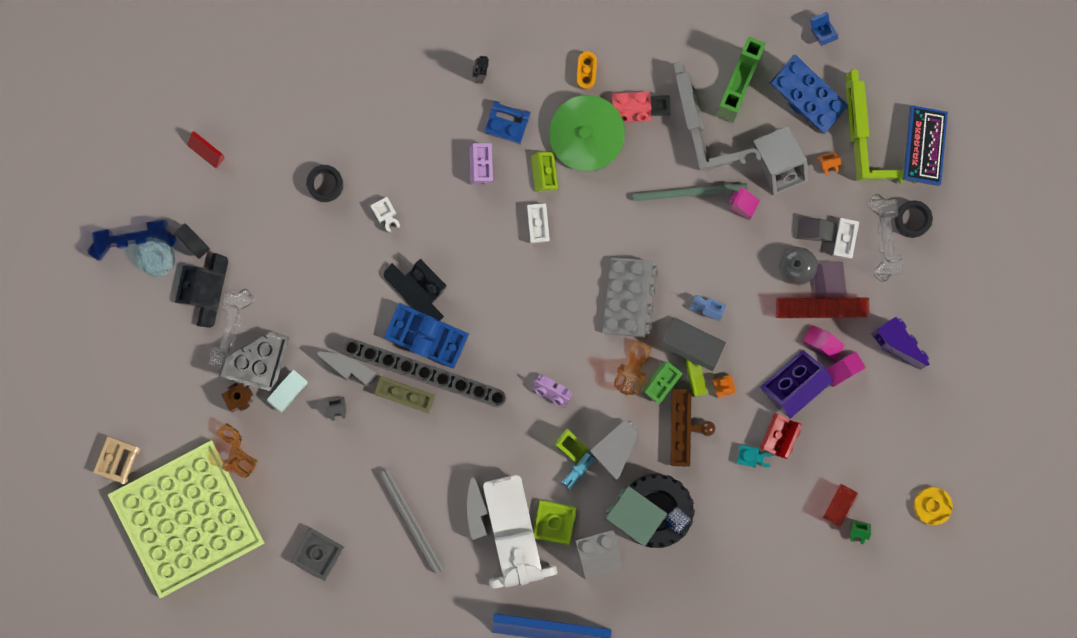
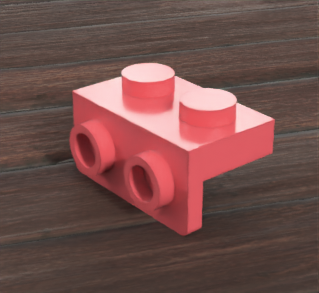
[612,91,651,123]

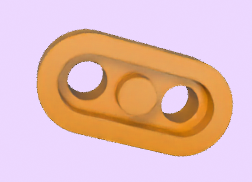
[577,51,597,90]

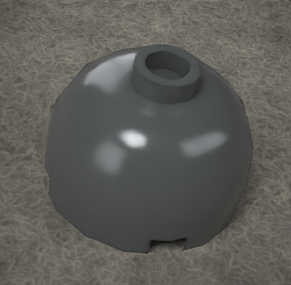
[779,247,818,286]

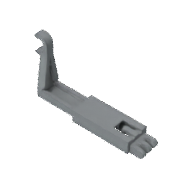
[674,62,761,171]

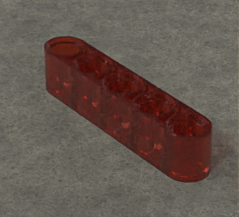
[776,297,869,318]

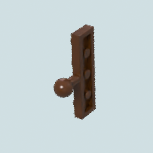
[670,389,716,467]

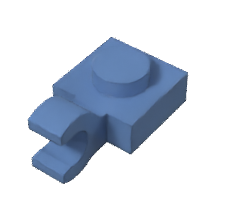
[690,295,726,321]

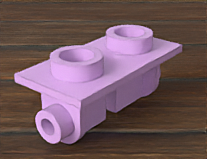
[532,375,573,408]

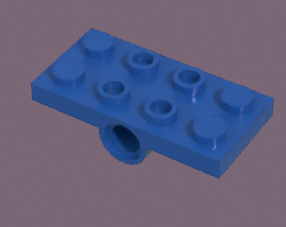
[769,54,849,134]
[384,303,470,369]

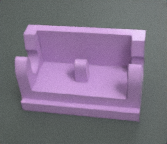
[469,143,493,185]

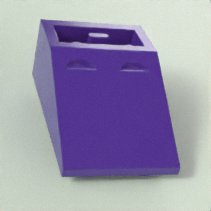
[871,317,930,370]

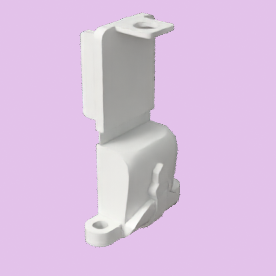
[483,475,558,589]

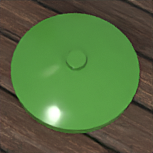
[549,95,625,171]

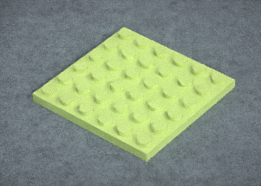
[108,440,265,599]

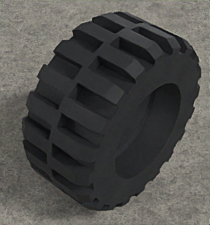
[629,473,695,548]

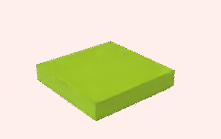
[533,500,577,546]

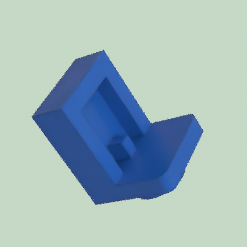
[810,12,838,46]

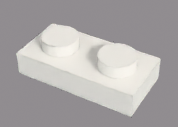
[527,203,550,244]
[833,218,859,260]

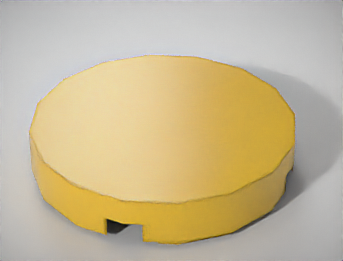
[913,487,953,526]

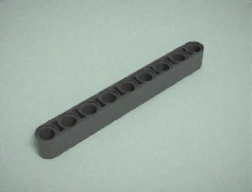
[343,339,506,408]

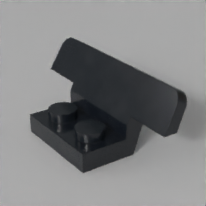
[175,253,228,328]
[383,258,447,321]

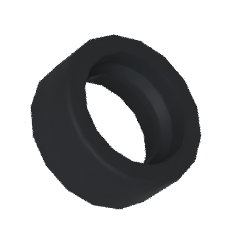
[306,165,343,202]
[894,200,933,238]
[174,223,210,259]

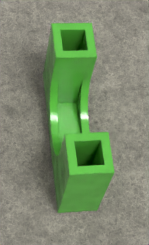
[716,36,766,123]

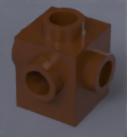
[221,382,254,413]

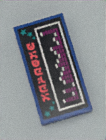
[903,105,948,186]

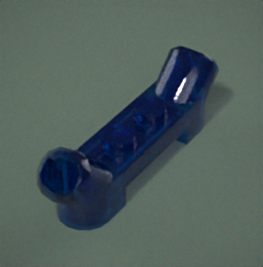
[87,220,177,261]

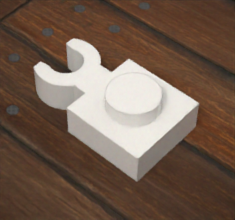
[371,197,400,233]

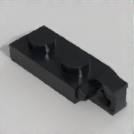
[472,56,489,84]

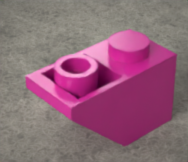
[729,187,760,220]

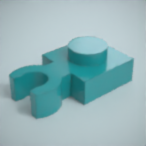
[736,445,772,468]

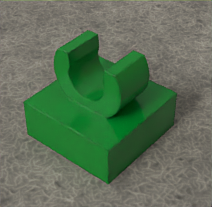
[850,519,871,545]

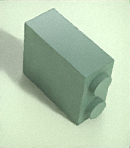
[605,486,667,546]

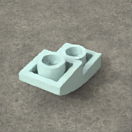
[267,370,308,413]

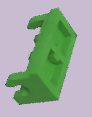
[640,361,683,404]

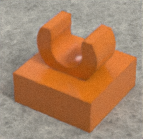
[817,152,842,175]
[712,374,736,398]

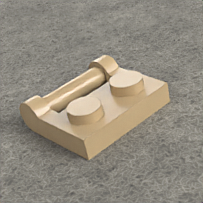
[93,436,141,485]

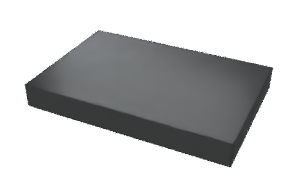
[661,317,726,372]

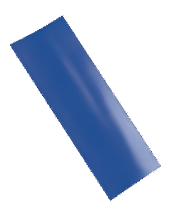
[492,613,612,638]

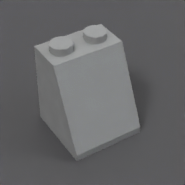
[753,126,809,195]
[589,420,638,481]
[575,530,622,579]

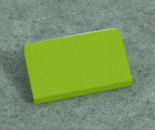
[531,152,559,192]
[685,359,707,397]

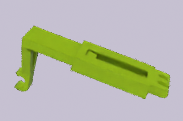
[845,69,917,184]

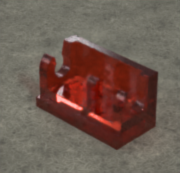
[823,484,859,529]

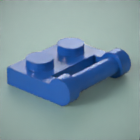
[484,101,531,145]

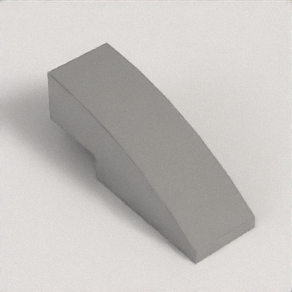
[317,351,377,387]
[467,477,488,540]

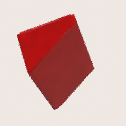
[188,131,225,168]

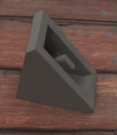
[797,218,836,243]

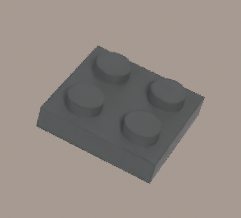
[291,528,344,581]

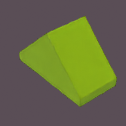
[554,429,589,463]

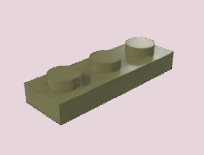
[374,376,435,414]

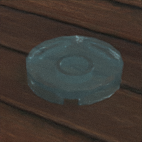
[137,239,175,276]

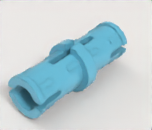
[562,452,595,490]

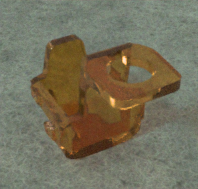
[614,341,652,395]
[216,423,258,479]

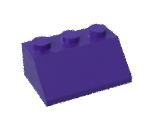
[761,350,833,419]

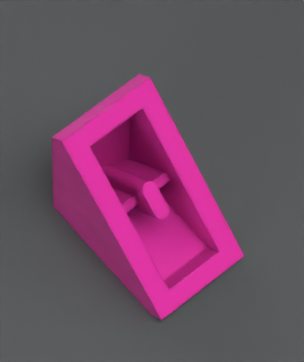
[802,325,845,362]
[826,352,866,387]

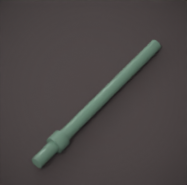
[633,183,748,201]

